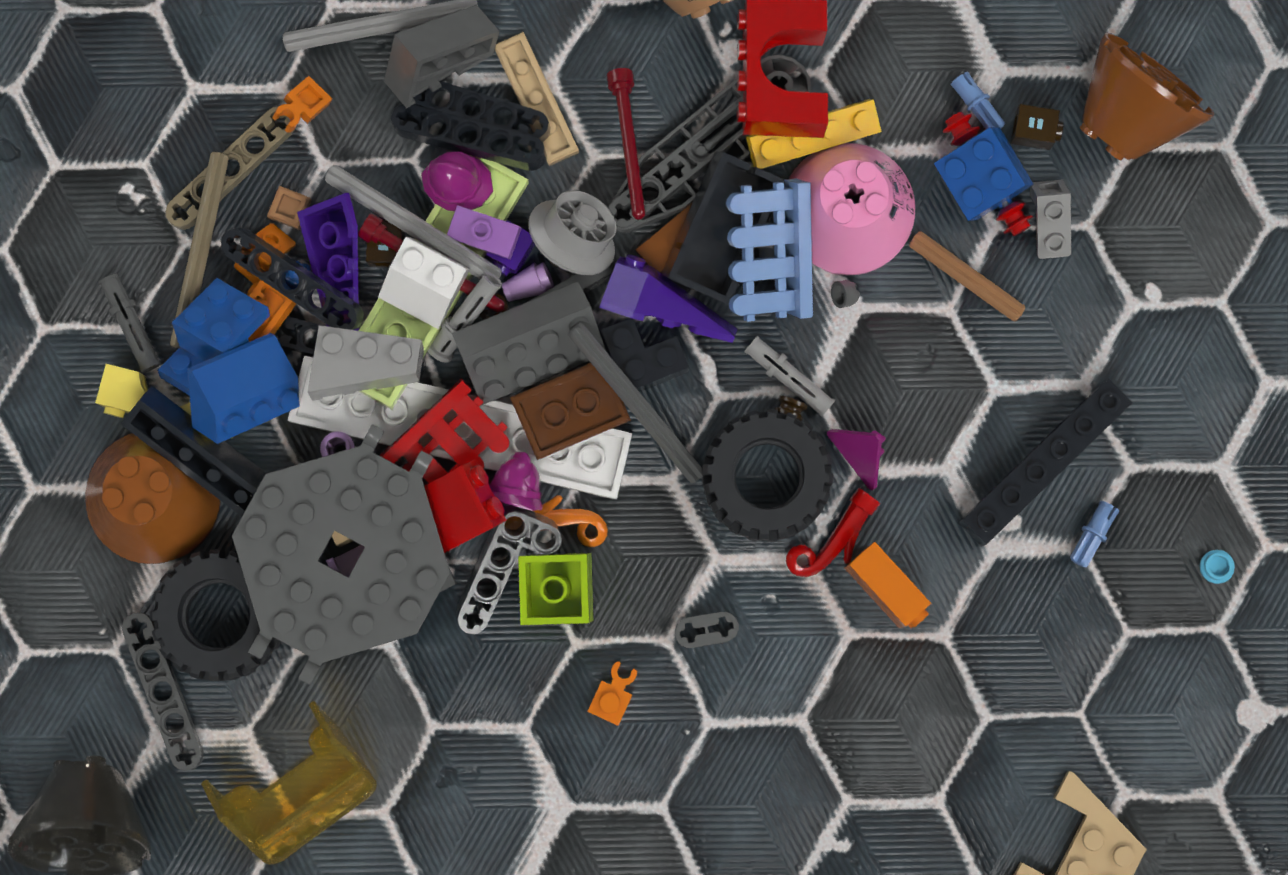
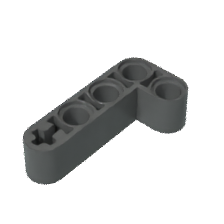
[456,505,562,634]

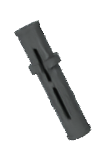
[98,273,161,373]

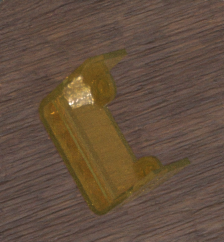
[201,701,377,864]

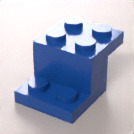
[157,278,270,396]

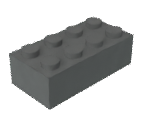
[452,282,606,405]

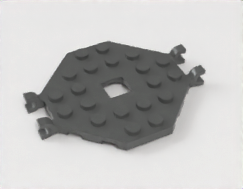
[232,424,450,685]

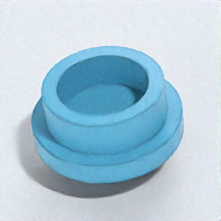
[1200,550,1235,584]

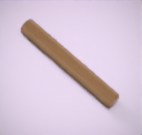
[909,231,1025,321]

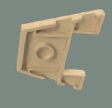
[1014,771,1146,875]

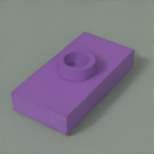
[447,205,522,260]

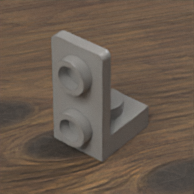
[1030,179,1071,259]

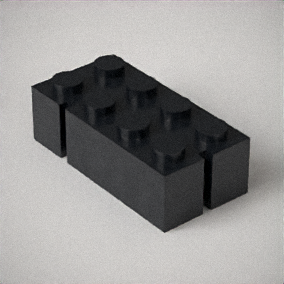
[661,151,784,305]

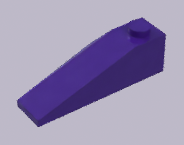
[297,193,359,331]
[599,255,738,343]

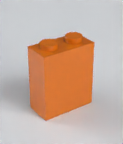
[844,542,931,629]

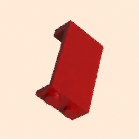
[424,459,507,553]

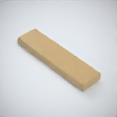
[495,32,579,166]

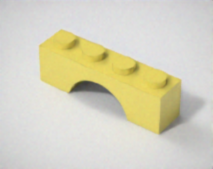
[95,364,233,439]

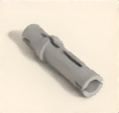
[744,336,835,417]

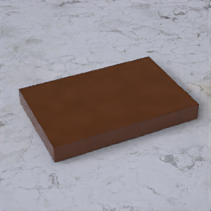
[510,363,631,460]

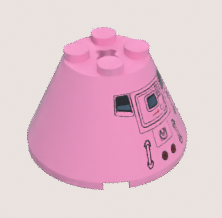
[789,143,915,276]

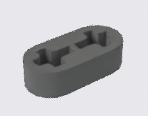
[675,612,739,648]

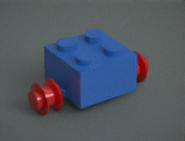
[934,112,1034,236]

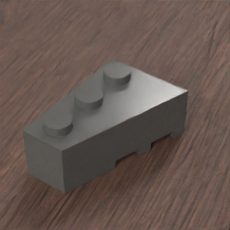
[384,5,499,108]

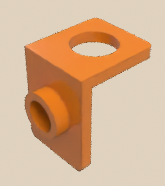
[234,223,296,284]

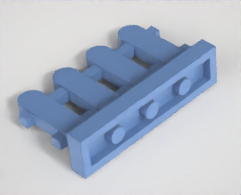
[726,178,813,322]

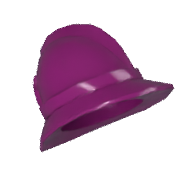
[421,152,493,211]
[488,452,543,511]

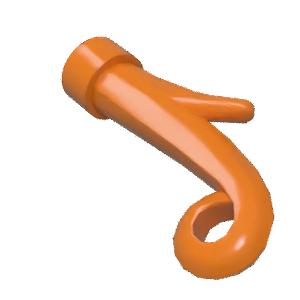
[505,495,608,547]

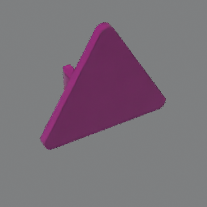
[827,429,886,491]

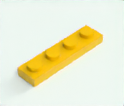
[746,99,882,169]

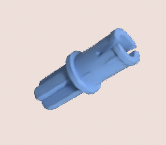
[951,71,1005,129]
[1070,501,1119,567]

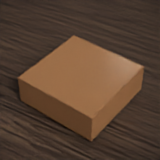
[267,186,312,230]

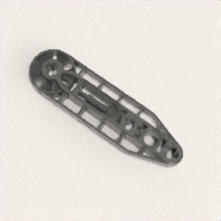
[608,55,811,233]

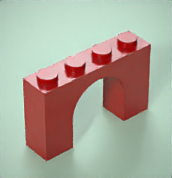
[737,0,828,138]

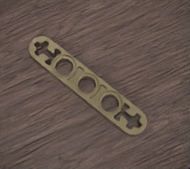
[165,106,295,230]

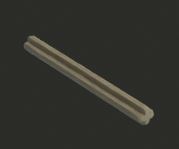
[170,152,229,349]

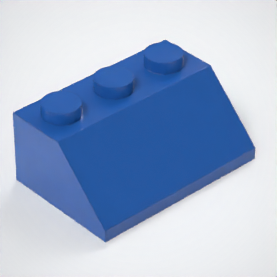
[187,333,300,444]

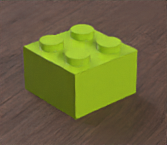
[518,553,594,625]

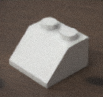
[378,237,470,329]

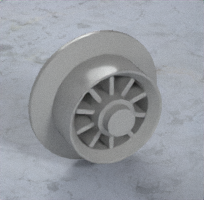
[528,190,616,275]

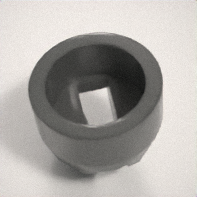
[831,280,860,308]

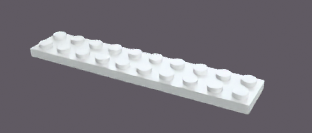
[288,356,633,500]

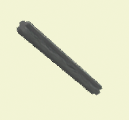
[568,323,703,483]

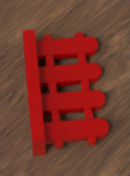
[379,378,509,483]

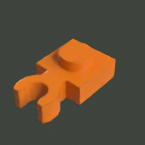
[272,76,332,133]
[587,661,637,726]

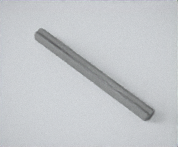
[283,0,478,52]
[325,165,502,279]

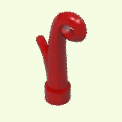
[786,487,880,577]

